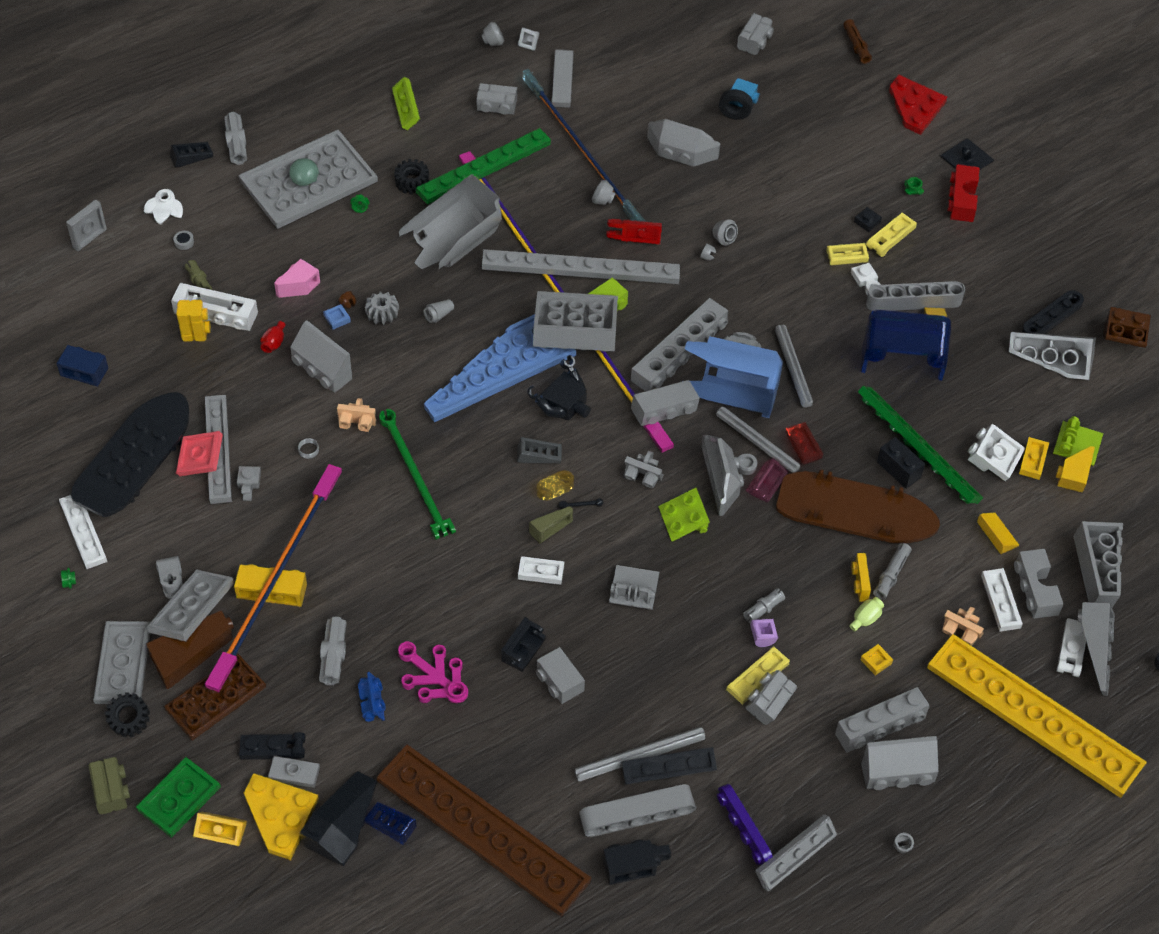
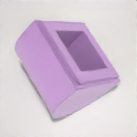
[750,619,778,647]

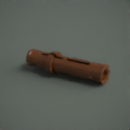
[843,19,872,64]

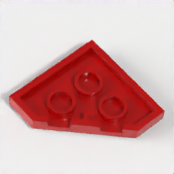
[889,75,948,135]

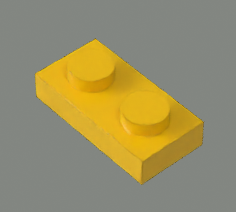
[1019,437,1049,480]
[851,553,871,602]

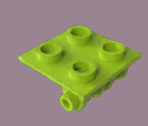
[1053,416,1104,466]
[658,488,710,542]

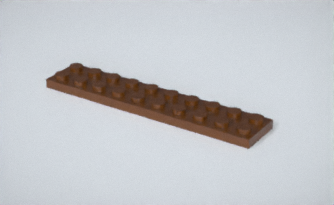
[377,745,591,917]

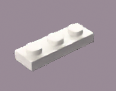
[981,568,1022,631]

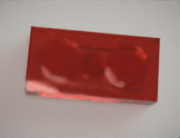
[786,422,823,465]

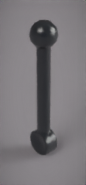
[559,498,603,509]

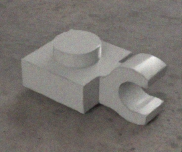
[237,466,261,501]

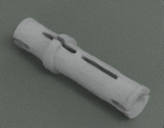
[873,543,912,600]

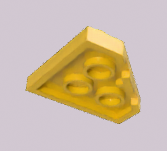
[244,773,319,860]

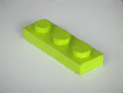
[392,77,420,130]

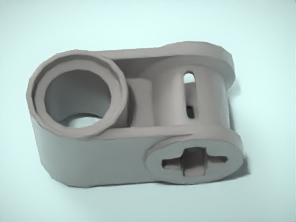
[156,556,183,599]

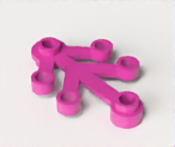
[398,642,468,703]

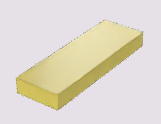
[726,646,790,705]

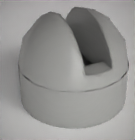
[700,243,716,261]
[894,833,914,853]

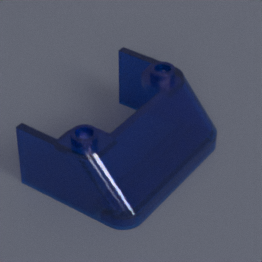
[861,310,951,380]

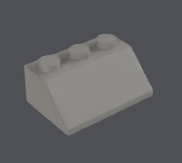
[291,320,352,393]
[861,736,938,790]

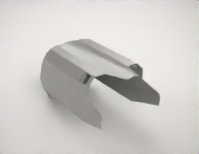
[399,174,502,269]

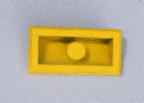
[977,513,1019,554]
[193,812,247,846]

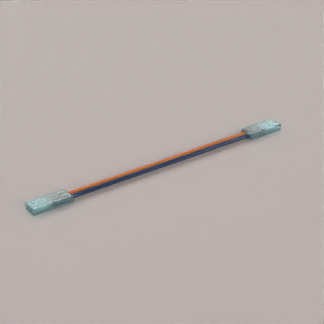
[524,69,645,222]

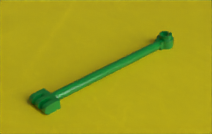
[379,409,456,540]

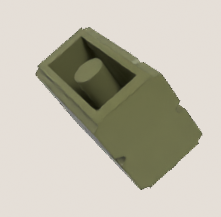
[89,757,130,815]

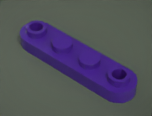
[717,784,773,865]

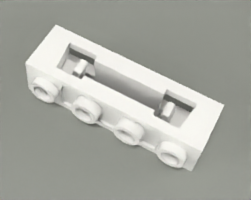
[171,283,258,331]

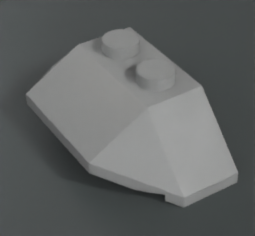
[647,119,720,166]
[701,435,744,516]

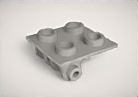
[609,565,659,610]

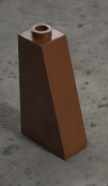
[146,610,234,689]

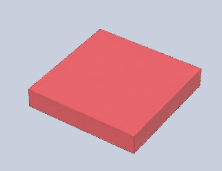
[176,431,223,476]

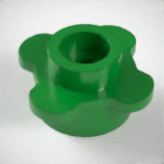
[904,177,924,195]

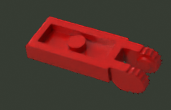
[606,219,662,244]

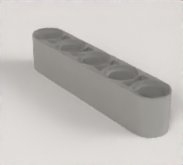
[866,281,965,311]
[579,784,696,837]

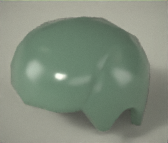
[289,158,320,186]

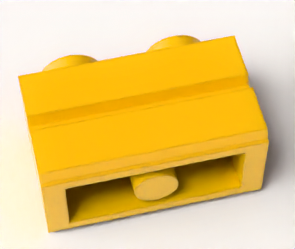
[176,300,211,341]

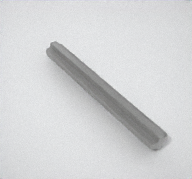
[775,324,813,408]
[716,407,800,473]

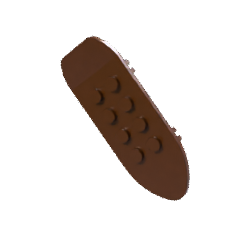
[776,470,940,543]

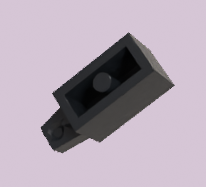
[603,839,671,885]

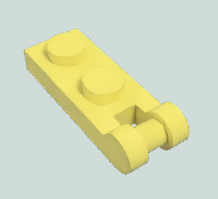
[866,213,917,257]

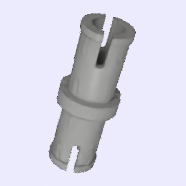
[743,588,785,623]

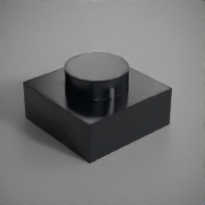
[854,207,882,232]

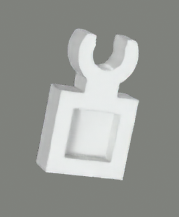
[851,263,881,295]

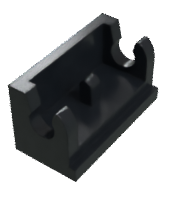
[501,617,546,672]

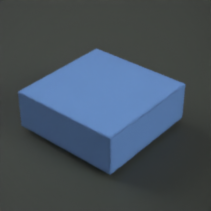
[323,304,351,330]

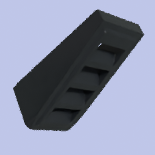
[170,142,214,168]

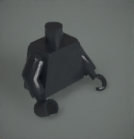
[527,355,591,420]

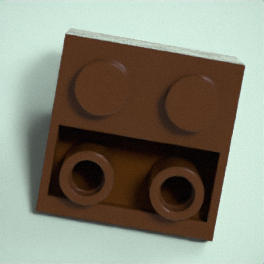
[1103,307,1151,348]

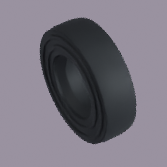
[719,89,753,120]

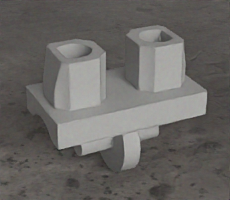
[624,451,664,489]

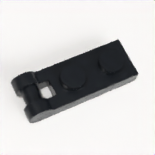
[239,732,306,760]

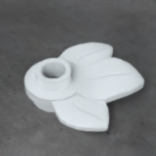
[144,189,183,225]

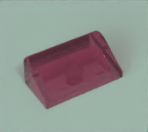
[746,458,788,502]

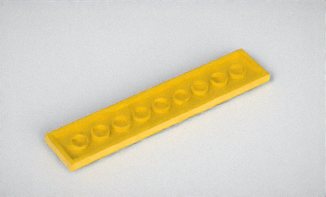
[927,634,1147,798]

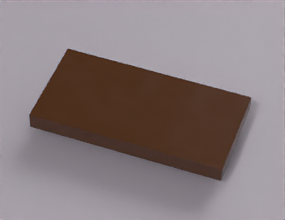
[164,654,266,741]

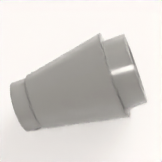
[423,299,454,323]

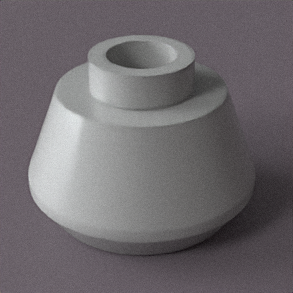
[482,22,504,46]
[592,180,616,205]
[713,219,738,246]

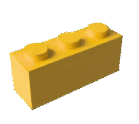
[234,564,307,607]

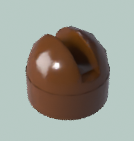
[338,291,356,309]

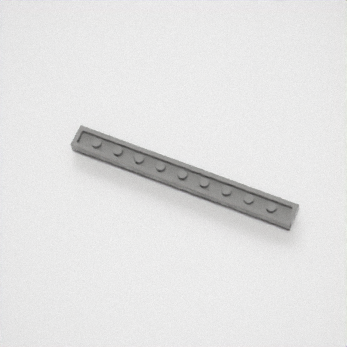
[482,249,680,284]

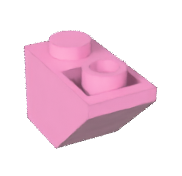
[274,259,320,298]

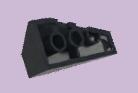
[299,771,377,867]

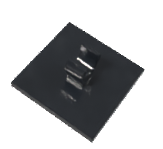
[940,138,994,171]

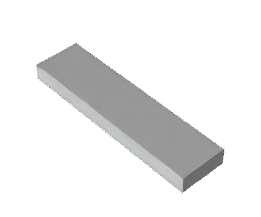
[552,50,573,108]
[755,814,837,892]

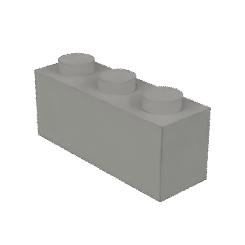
[631,380,700,426]

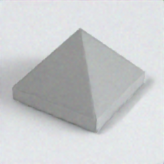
[518,28,540,50]

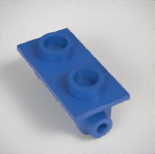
[358,672,386,722]

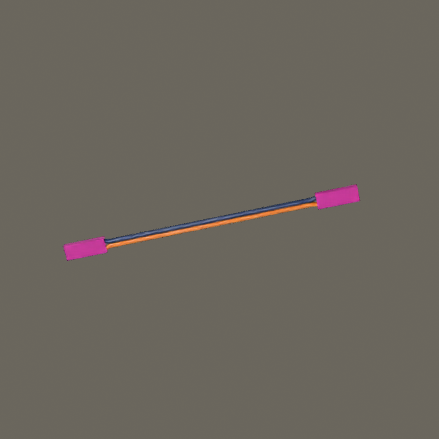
[205,464,342,692]

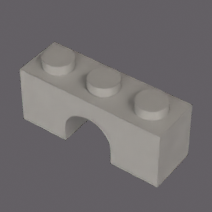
[1014,549,1063,619]

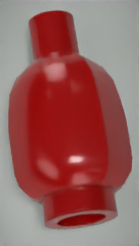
[260,321,286,353]

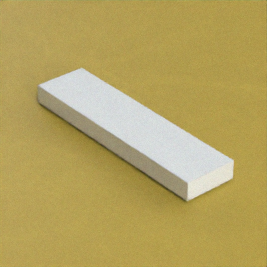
[59,495,107,569]

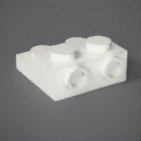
[968,424,1025,481]

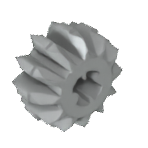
[365,291,399,325]

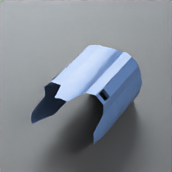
[682,336,783,418]

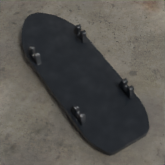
[71,392,190,517]

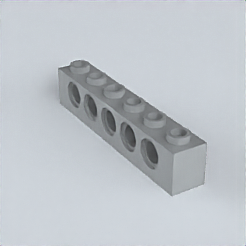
[631,298,728,391]

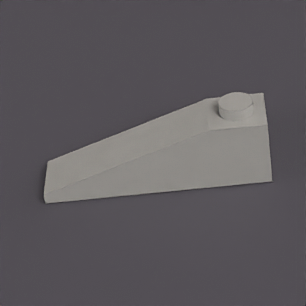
[1009,332,1096,380]
[1078,602,1115,696]

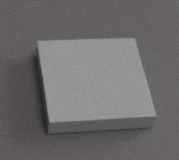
[66,199,107,251]

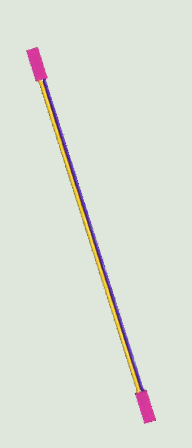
[459,151,674,453]

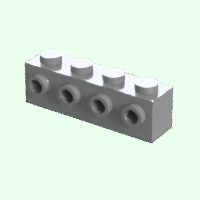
[835,687,930,753]

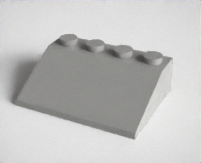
[533,291,618,351]

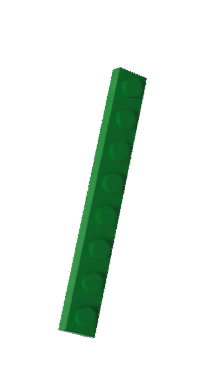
[416,128,551,205]
[858,386,984,504]

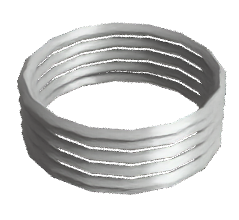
[298,438,319,459]

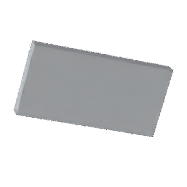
[147,569,234,641]
[93,621,151,704]

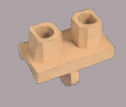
[337,398,377,432]
[942,607,984,646]

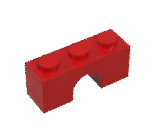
[947,164,980,222]

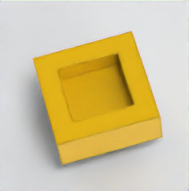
[860,644,893,676]

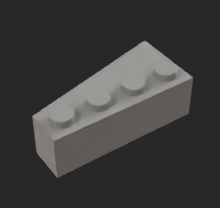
[1073,521,1123,607]

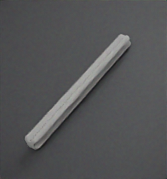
[575,727,705,781]

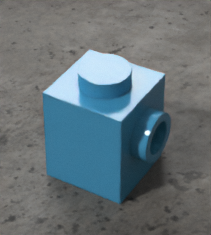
[729,78,759,107]

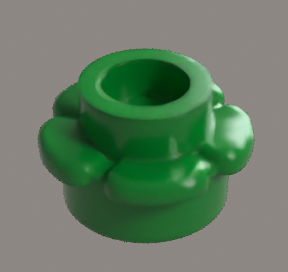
[350,194,370,213]
[61,567,76,589]

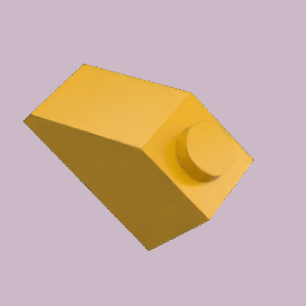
[1056,446,1095,493]

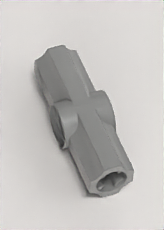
[224,112,247,165]
[319,617,347,685]

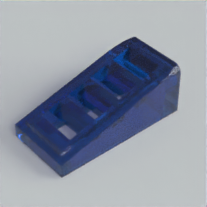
[365,802,417,845]

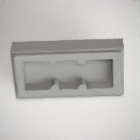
[268,756,320,788]

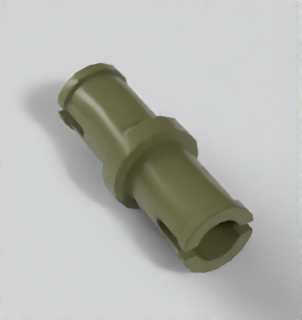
[185,260,212,290]

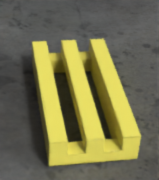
[826,243,869,265]

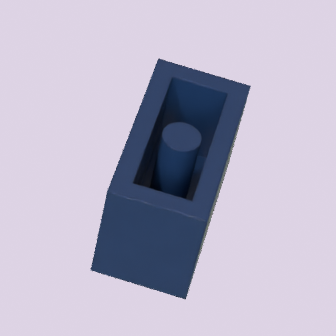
[57,345,108,387]

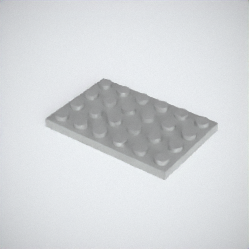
[239,130,378,229]

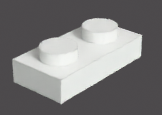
[518,556,564,585]

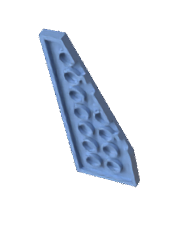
[424,314,576,423]

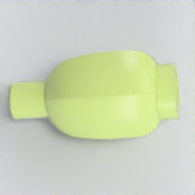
[849,597,884,632]

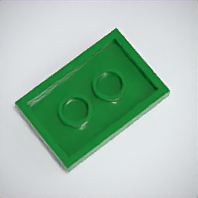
[136,757,221,838]

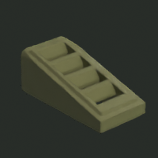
[529,506,573,544]

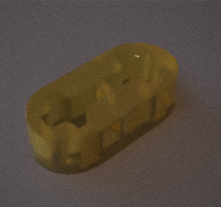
[537,470,574,501]

